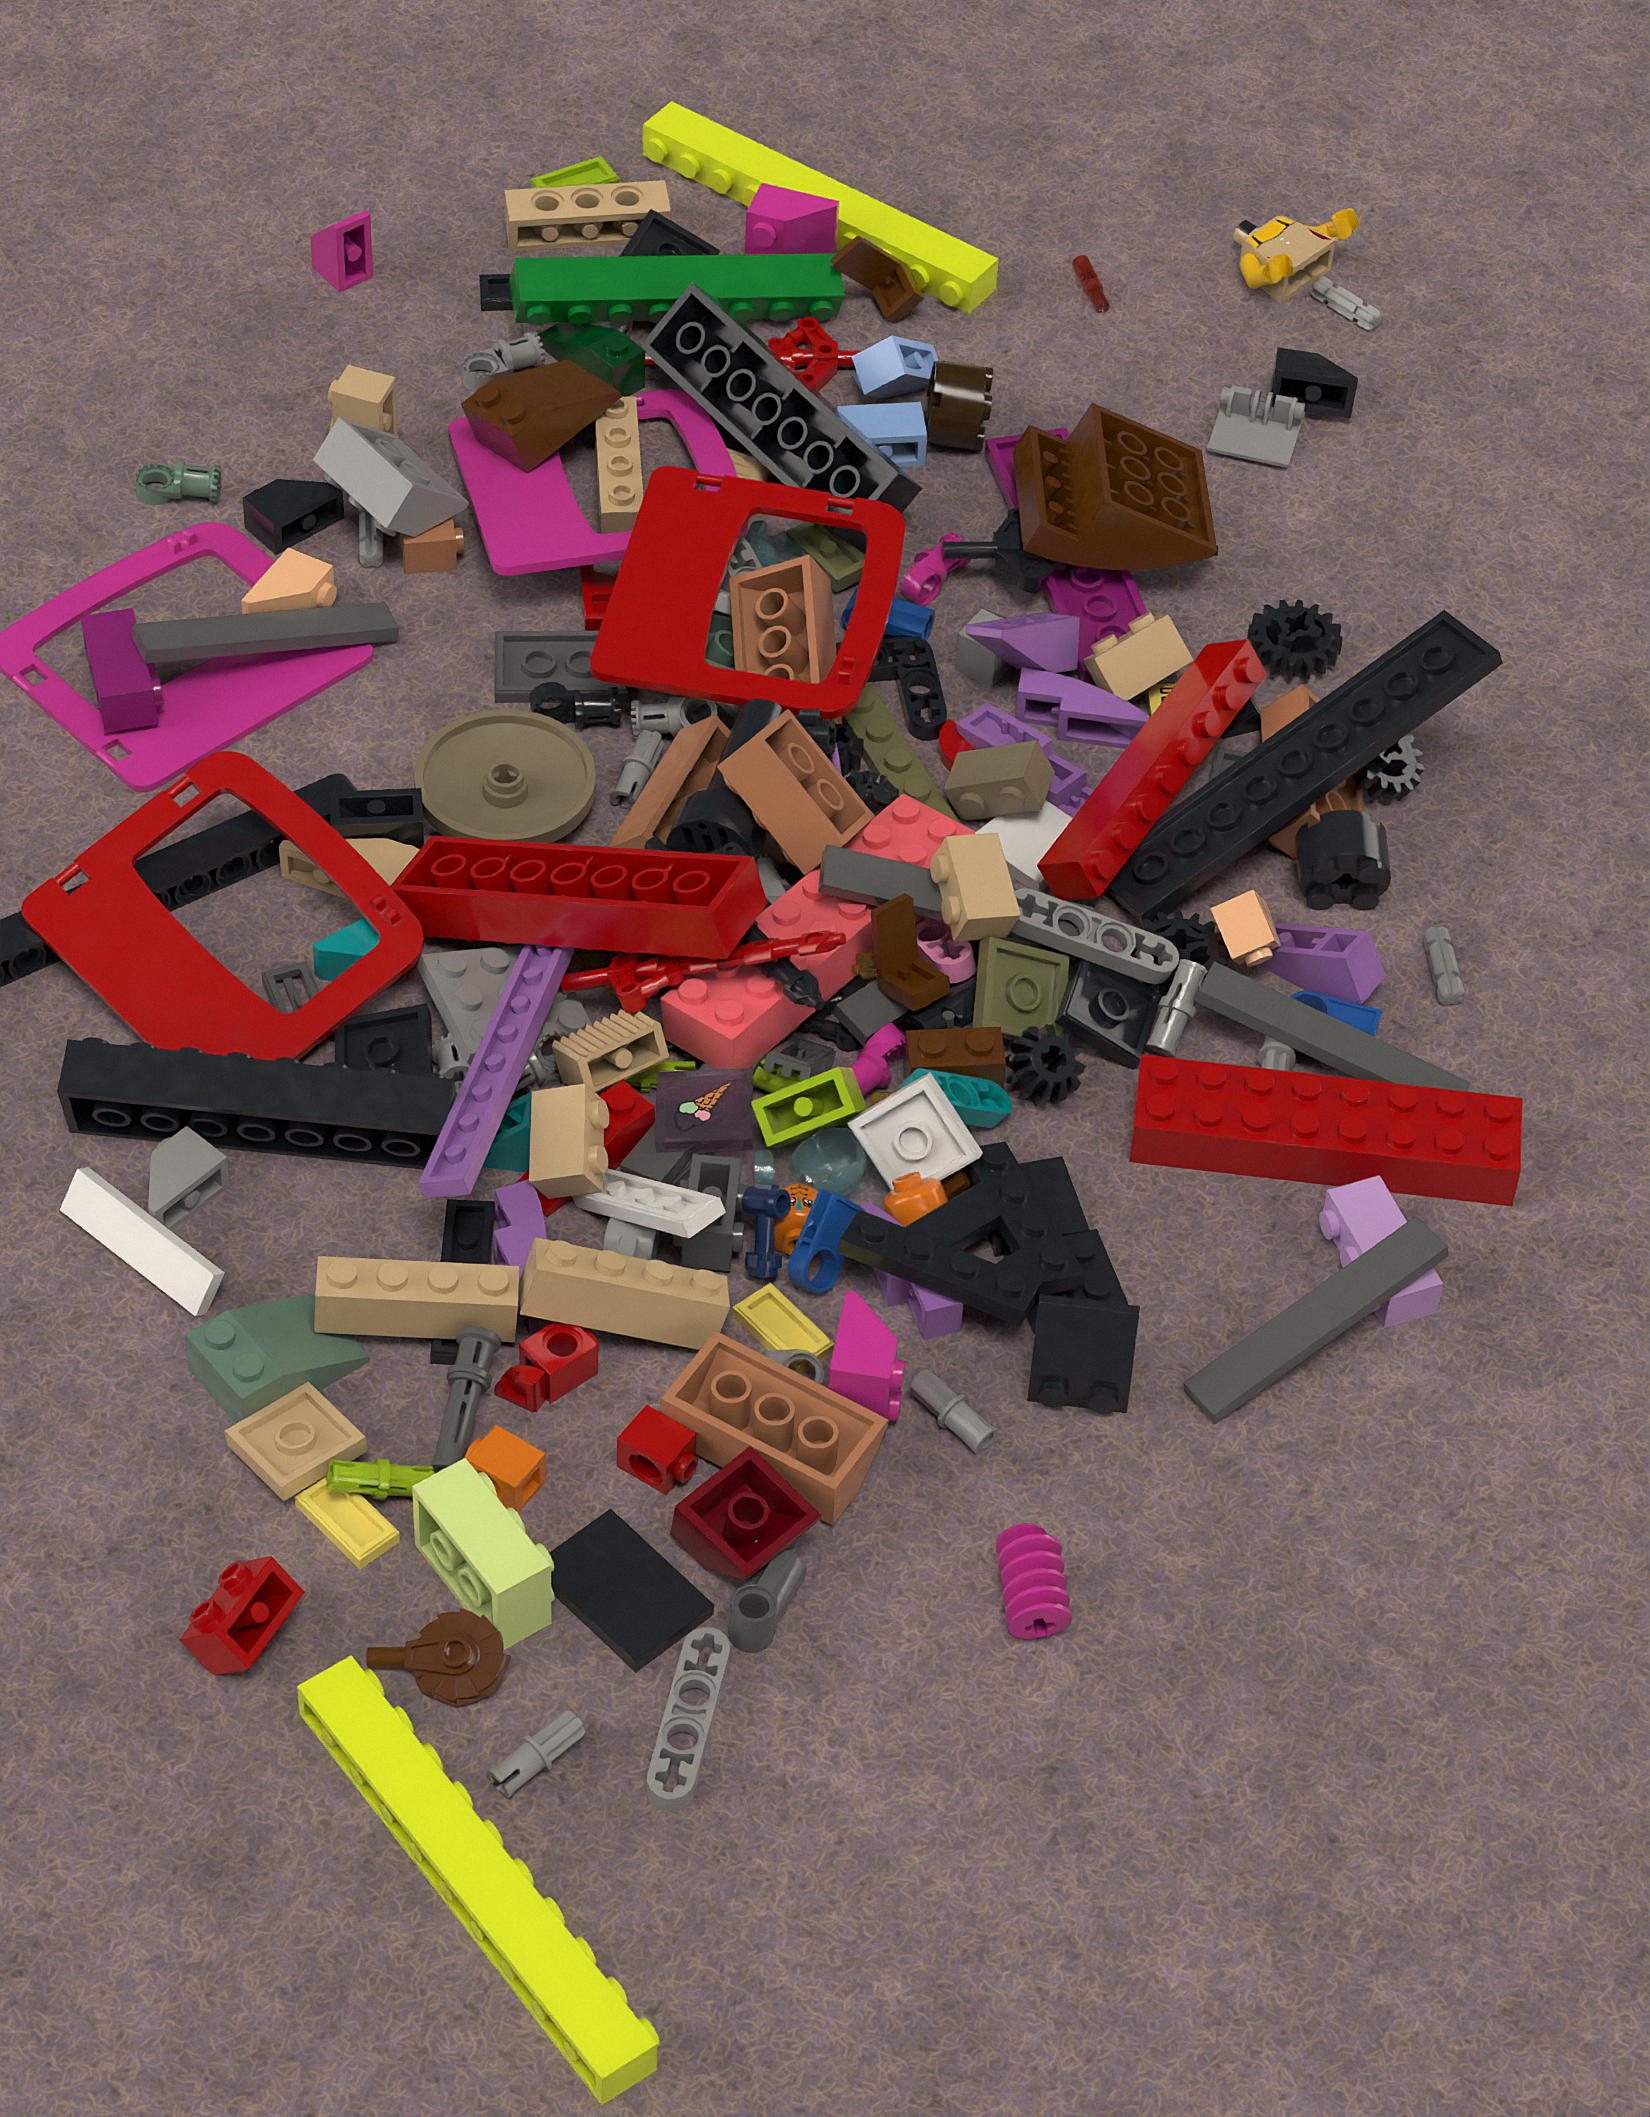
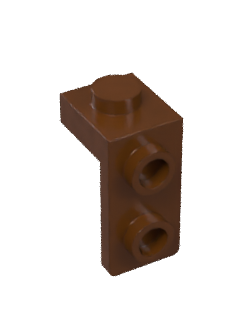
[830,236,925,324]
[871,893,950,1012]

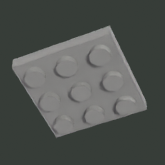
[417,944,593,1065]

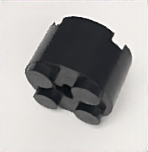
[1295,810,1391,911]

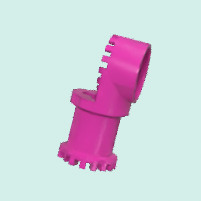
[899,532,971,607]
[848,1023,906,1097]

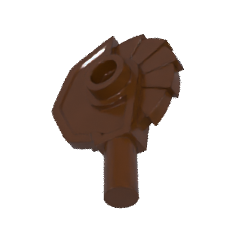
[366,1608,511,1708]

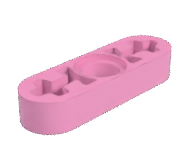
[916,917,976,983]

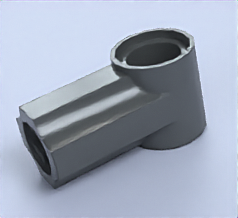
[728,1549,807,1653]

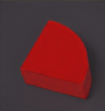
[938,719,975,771]
[494,1365,546,1413]

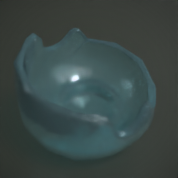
[745,520,807,568]
[791,1128,869,1196]

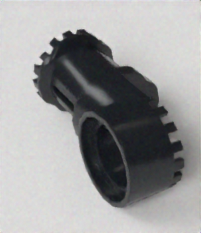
[529,682,621,729]

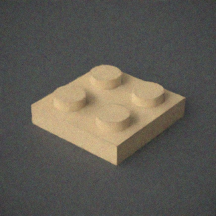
[224,1382,368,1501]

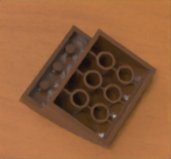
[1013,403,1217,570]

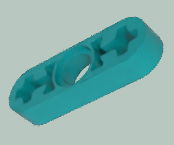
[898,1068,1012,1128]

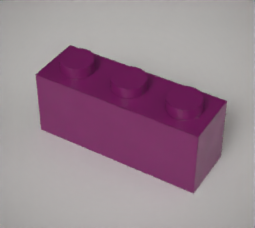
[80,608,164,733]

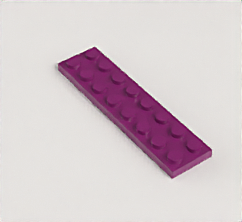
[985,427,1148,683]

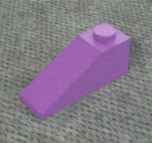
[966,612,1080,674]
[1258,922,1386,1004]

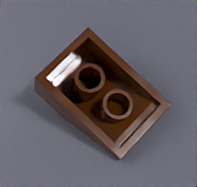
[461,359,622,474]

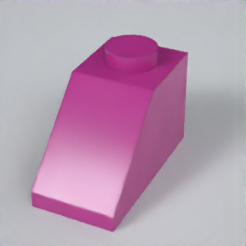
[310,210,373,293]

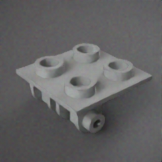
[1207,384,1305,468]

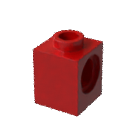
[519,1321,599,1404]
[617,1404,699,1495]

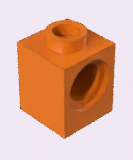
[464,1425,546,1513]

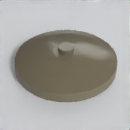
[414,709,596,843]

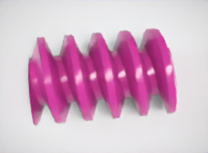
[996,1523,1073,1640]

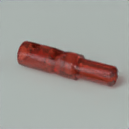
[1072,255,1110,313]

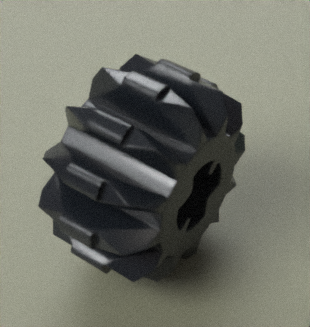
[1005,1024,1087,1106]

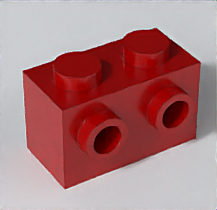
[179,1556,305,1675]

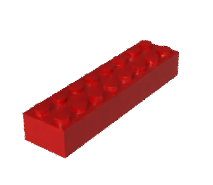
[390,835,767,960]
[1129,1054,1523,1206]

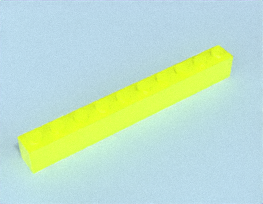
[643,101,999,314]
[297,1655,660,2105]

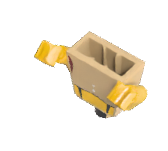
[1233,208,1360,304]

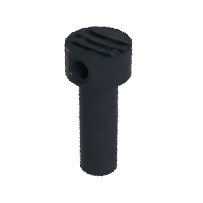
[666,698,785,863]

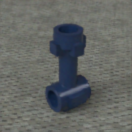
[742,1183,791,1277]

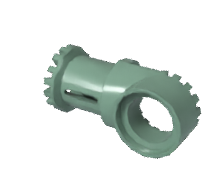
[136,461,222,505]

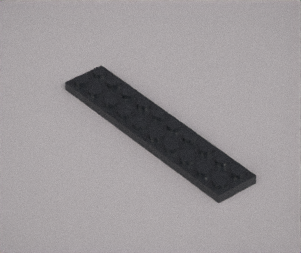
[1105,610,1503,923]

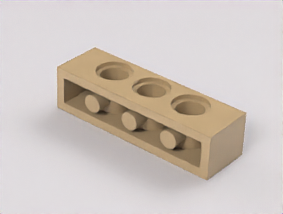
[505,180,671,251]
[594,396,643,534]

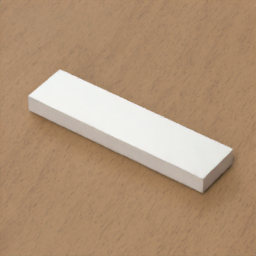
[60,1167,225,1317]
[572,1169,726,1238]

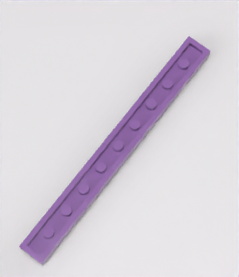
[418,944,575,1199]

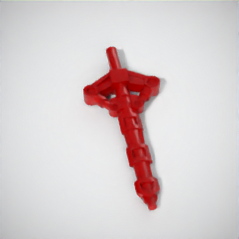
[638,317,861,392]
[560,930,846,1013]

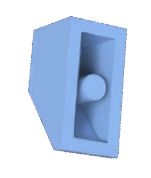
[852,336,938,399]

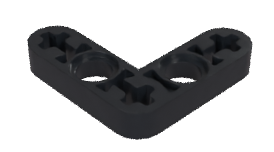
[836,637,947,741]

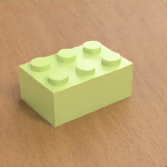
[412,1458,555,1650]

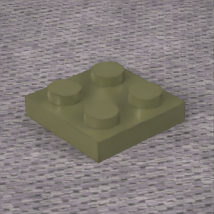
[973,937,1070,1040]

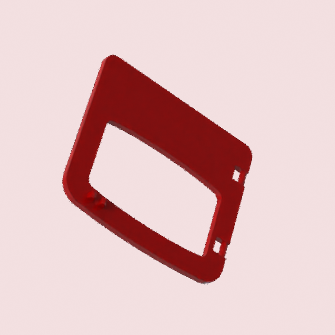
[590,466,906,719]
[21,751,425,1061]

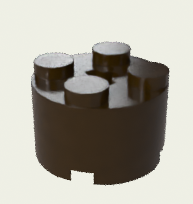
[924,360,993,452]

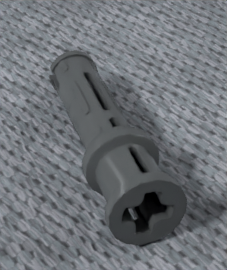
[430,1326,501,1473]

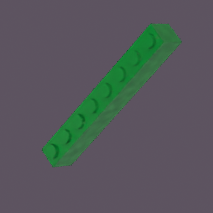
[509,253,845,326]

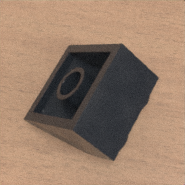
[1027,1294,1140,1414]

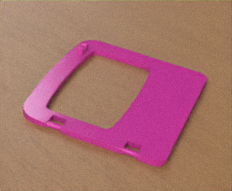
[448,389,749,576]
[0,522,373,792]

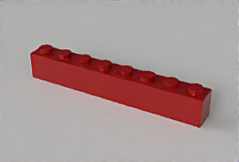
[1037,639,1267,900]

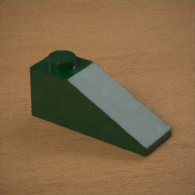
[538,322,645,397]

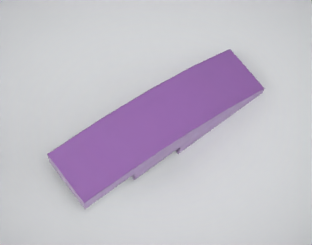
[957,703,1094,818]

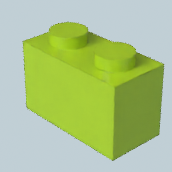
[751,1066,867,1147]

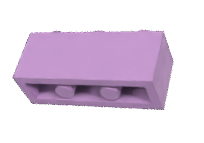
[1319,1175,1443,1328]

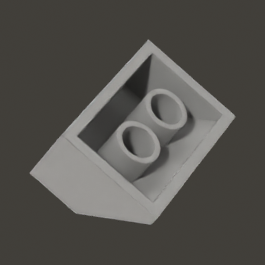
[313,417,469,537]

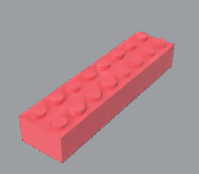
[660,793,975,1079]

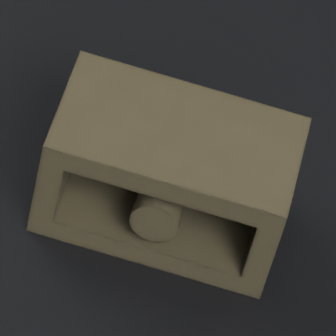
[943,740,1055,821]

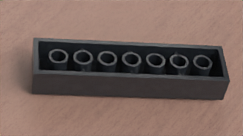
[640,282,923,553]
[57,1037,457,1170]

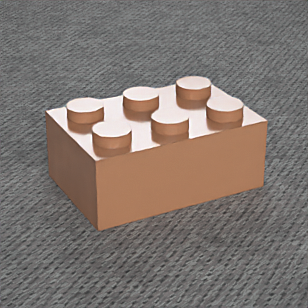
[717,709,875,875]

